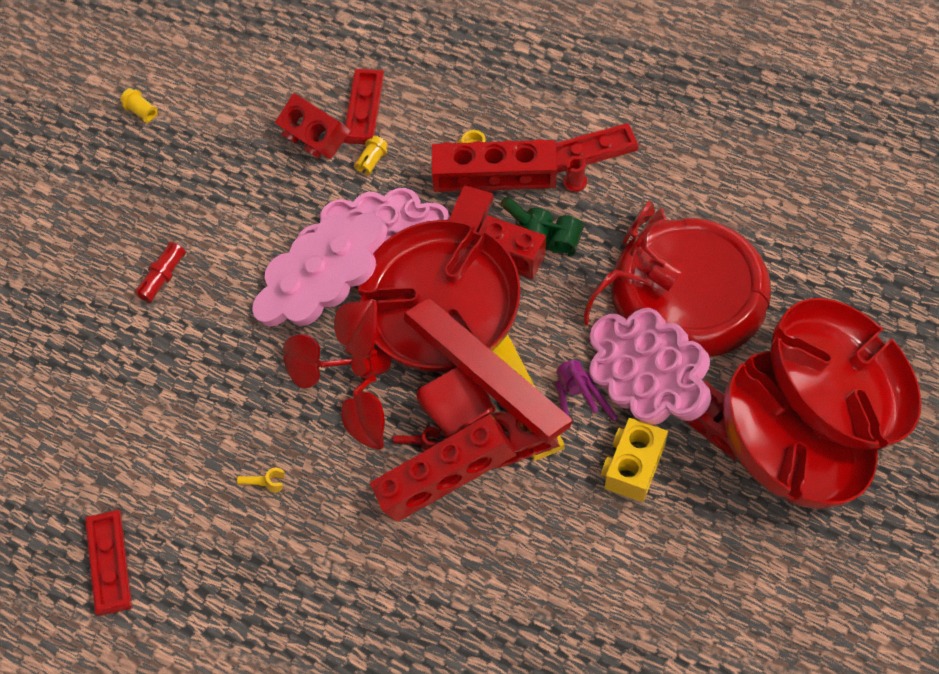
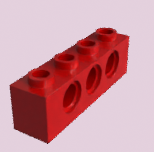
[432,139,557,192]
[370,414,516,522]

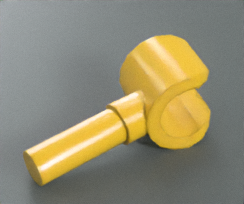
[237,468,285,493]

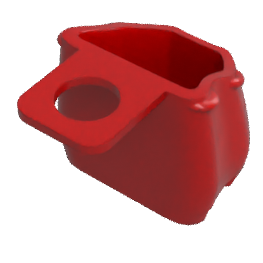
[416,367,497,437]

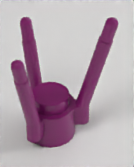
[554,360,618,422]

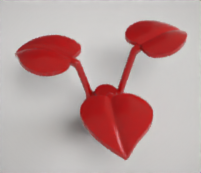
[584,200,683,326]
[283,300,391,450]

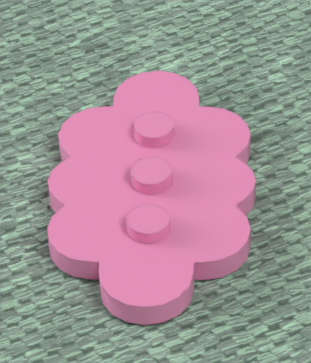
[297,188,450,253]
[252,212,387,327]
[589,308,711,425]

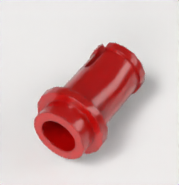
[563,156,587,192]

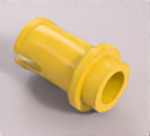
[120,89,158,123]
[354,136,388,176]

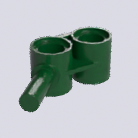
[500,196,584,257]

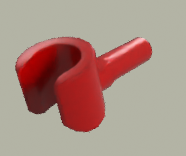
[393,427,440,450]

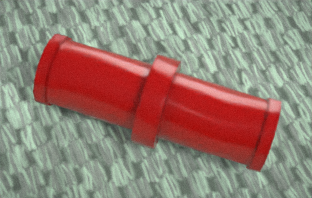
[134,242,186,303]

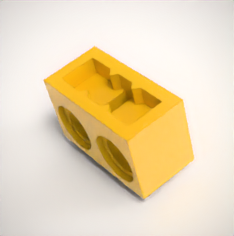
[601,418,668,503]

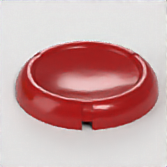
[611,218,771,358]
[358,220,521,372]
[770,298,921,450]
[722,351,878,509]

